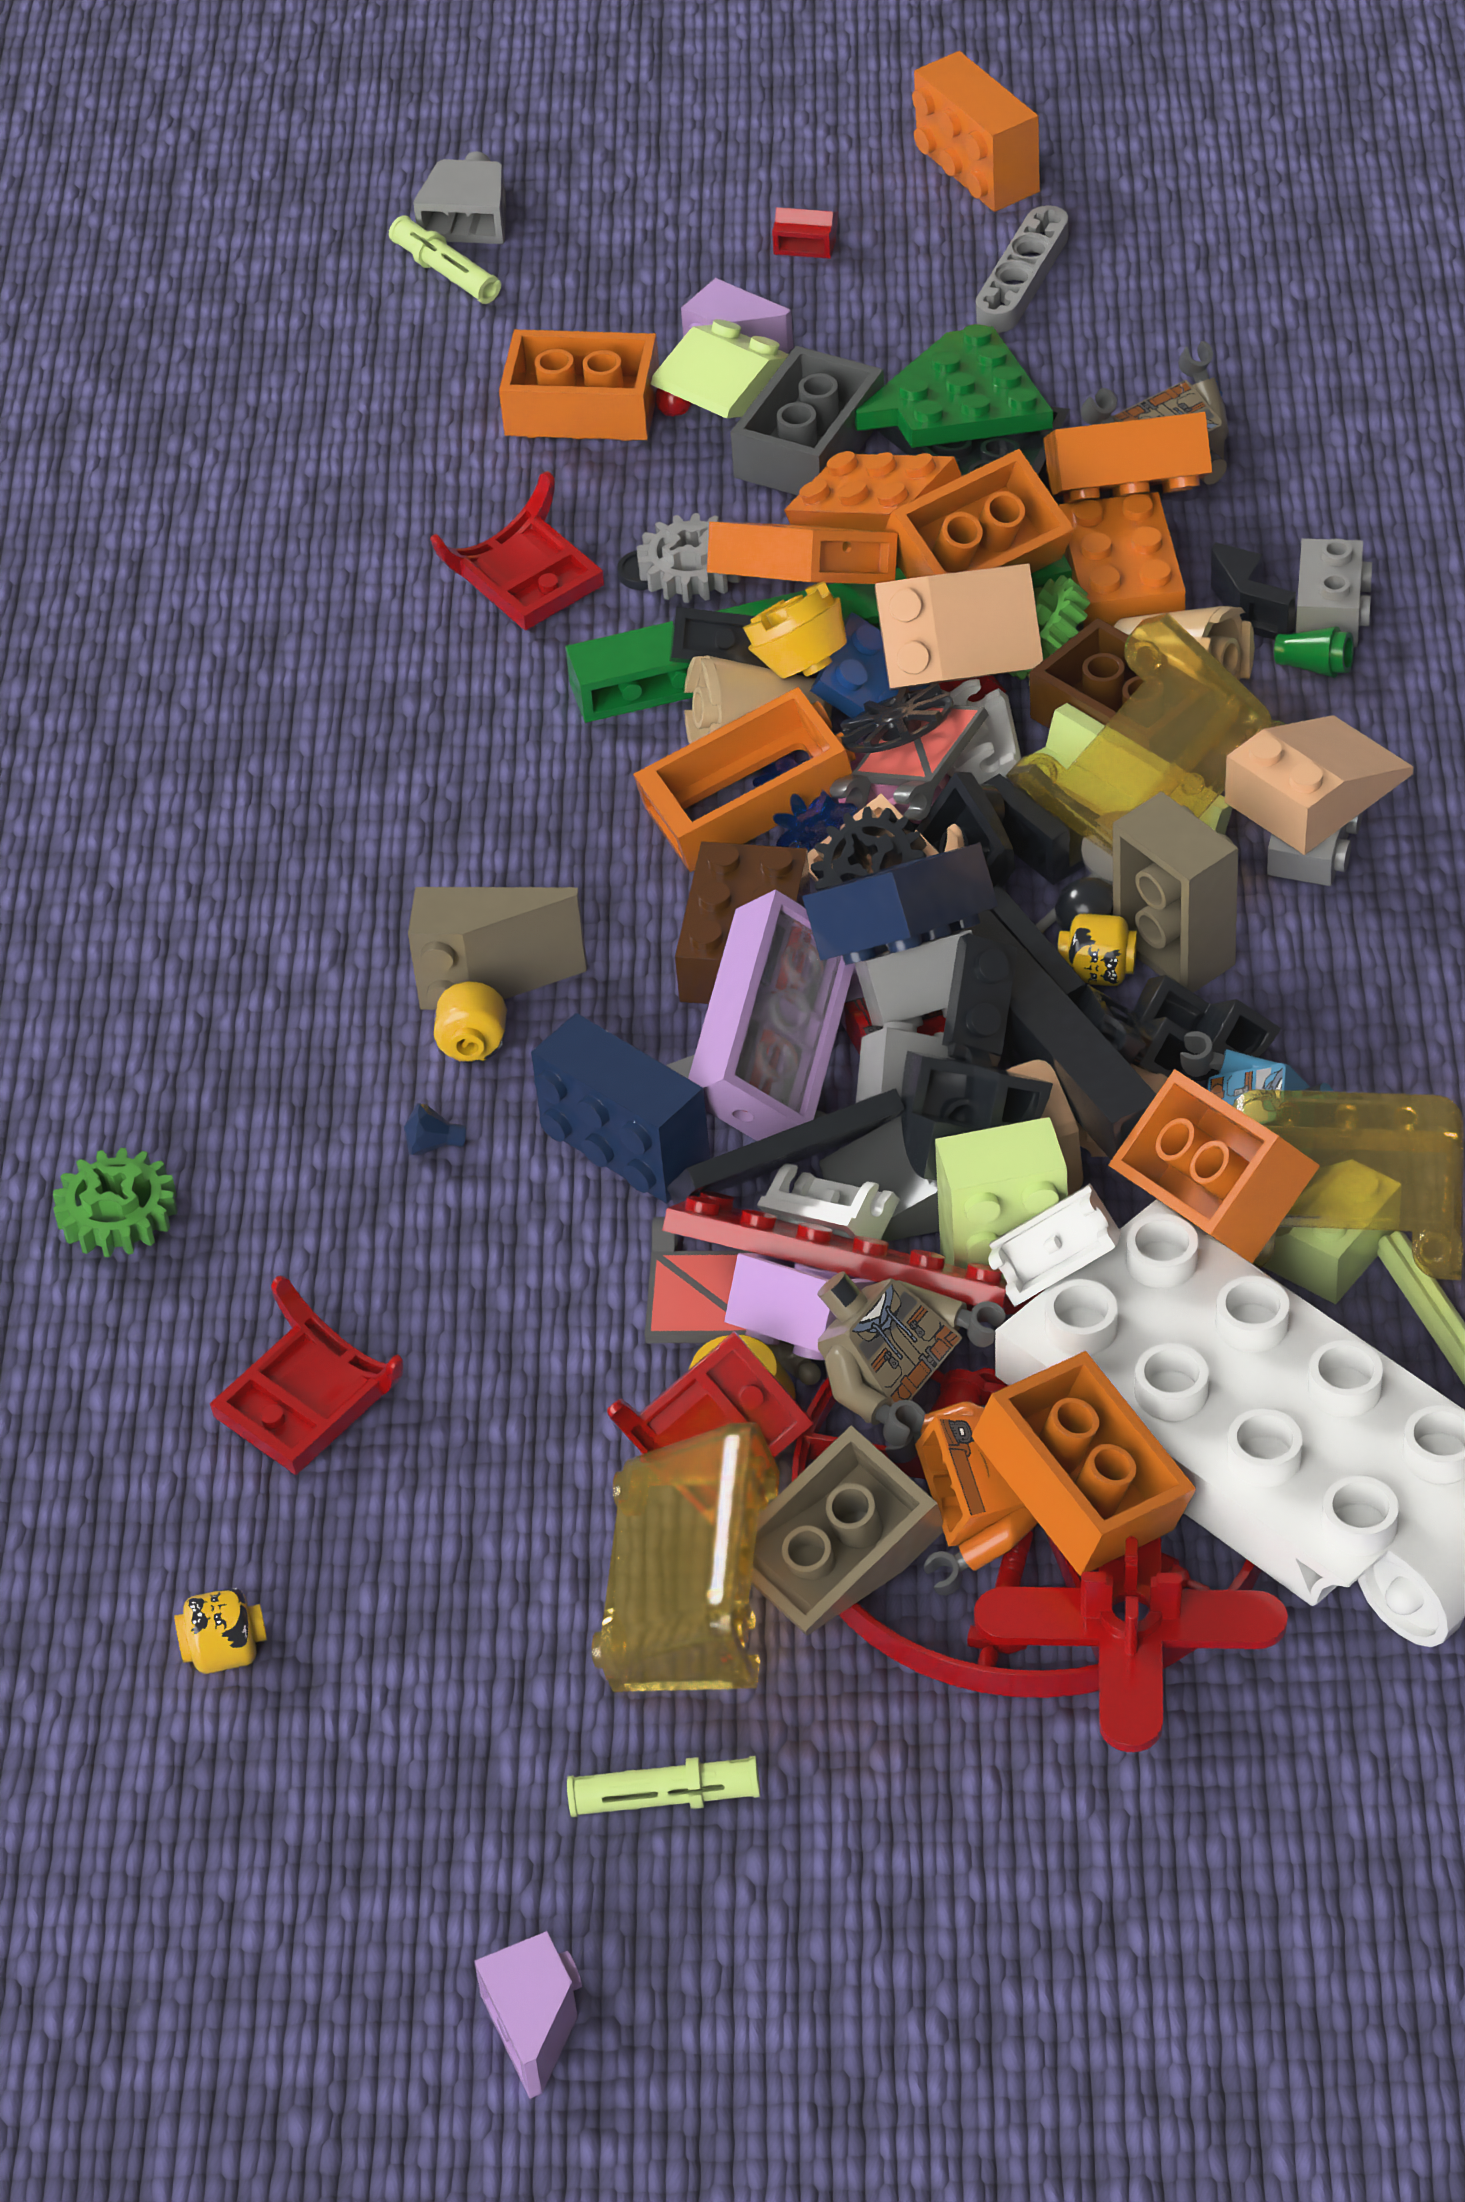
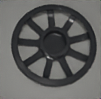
[840,683,954,753]

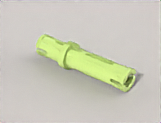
[389,215,501,304]
[567,1756,760,1817]

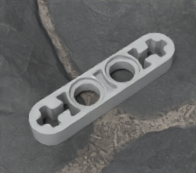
[976,205,1069,333]

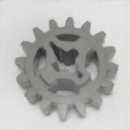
[637,513,741,603]

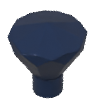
[404,1103,466,1156]

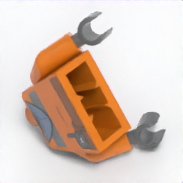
[883,1402,1038,1595]

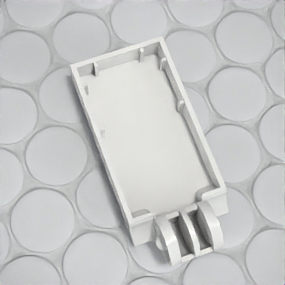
[995,1199,1465,1647]

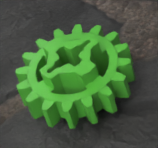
[1009,575,1090,680]
[53,1148,178,1257]

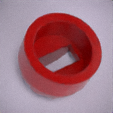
[655,388,692,417]

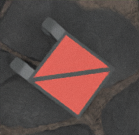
[830,705,989,820]
[645,1217,753,1343]

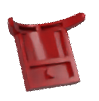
[430,471,604,631]
[210,1275,403,1475]
[607,1331,814,1544]

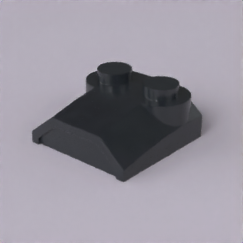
[916,772,1016,887]

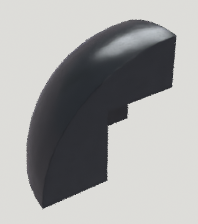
[1132,975,1282,1082]
[901,1051,1053,1180]

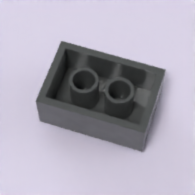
[730,346,884,495]

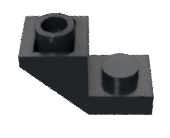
[1211,542,1296,640]

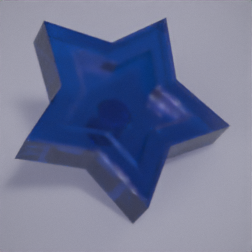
[796,790,858,850]

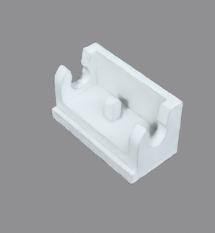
[947,679,1023,784]
[757,1163,900,1240]
[988,1184,1121,1307]

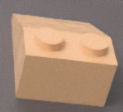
[874,564,1043,690]
[1225,715,1414,855]

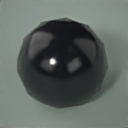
[1055,876,1113,931]

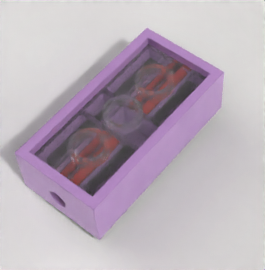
[688,889,855,1141]

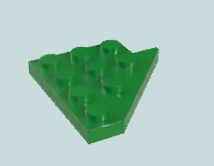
[855,324,1053,448]

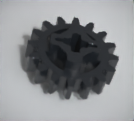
[811,806,927,891]

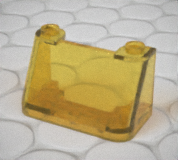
[592,1422,780,1692]

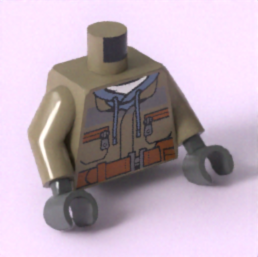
[1081,341,1229,485]
[817,1272,1005,1446]

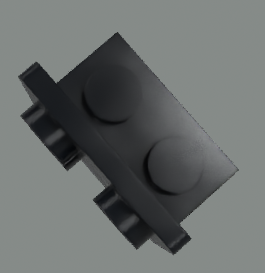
[983,773,1101,885]

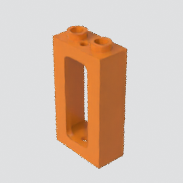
[707,521,898,584]
[633,687,856,872]

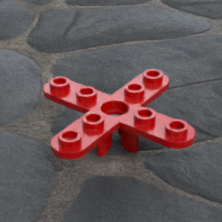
[974,1536,1288,1752]

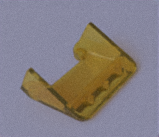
[1005,613,1272,857]
[1226,1089,1464,1280]

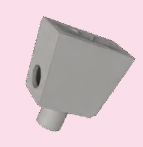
[413,151,506,244]

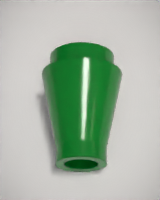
[1274,626,1354,678]

